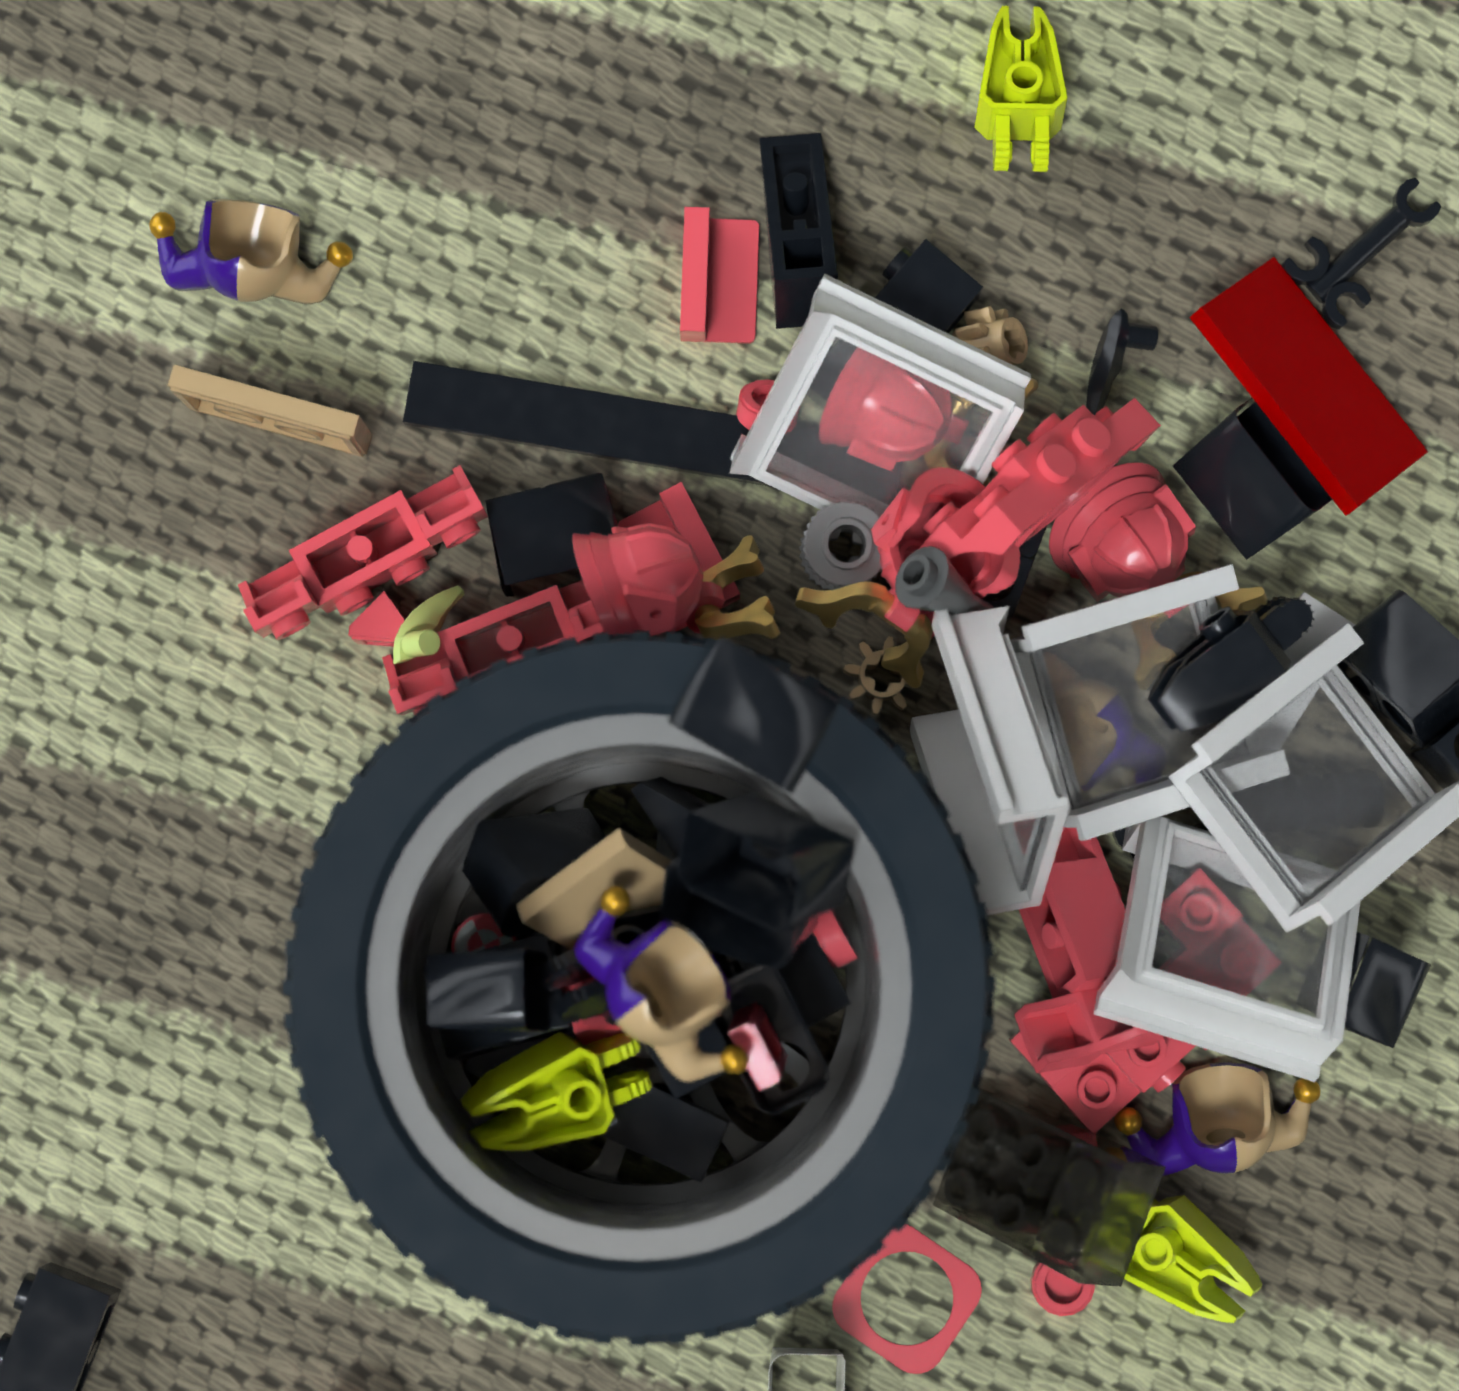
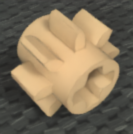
[952,306,1028,365]
[843,636,922,716]

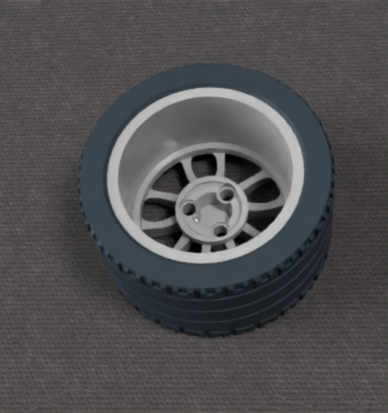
[283,631,995,1346]

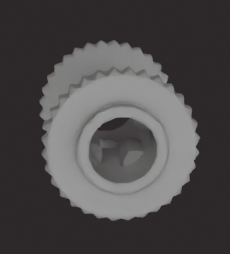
[799,500,882,590]

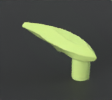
[393,585,464,665]

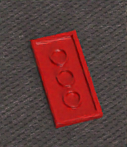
[1189,257,1428,516]

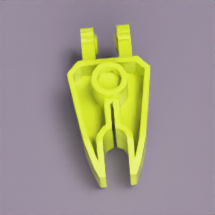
[974,6,1068,172]
[461,1032,652,1151]
[1085,1176,1263,1323]

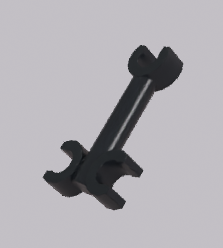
[1281,178,1442,330]

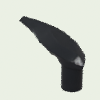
[1086,308,1158,415]

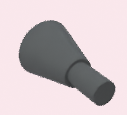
[895,547,994,615]

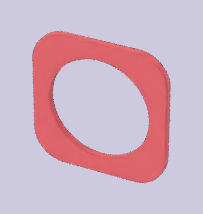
[832,1224,982,1374]

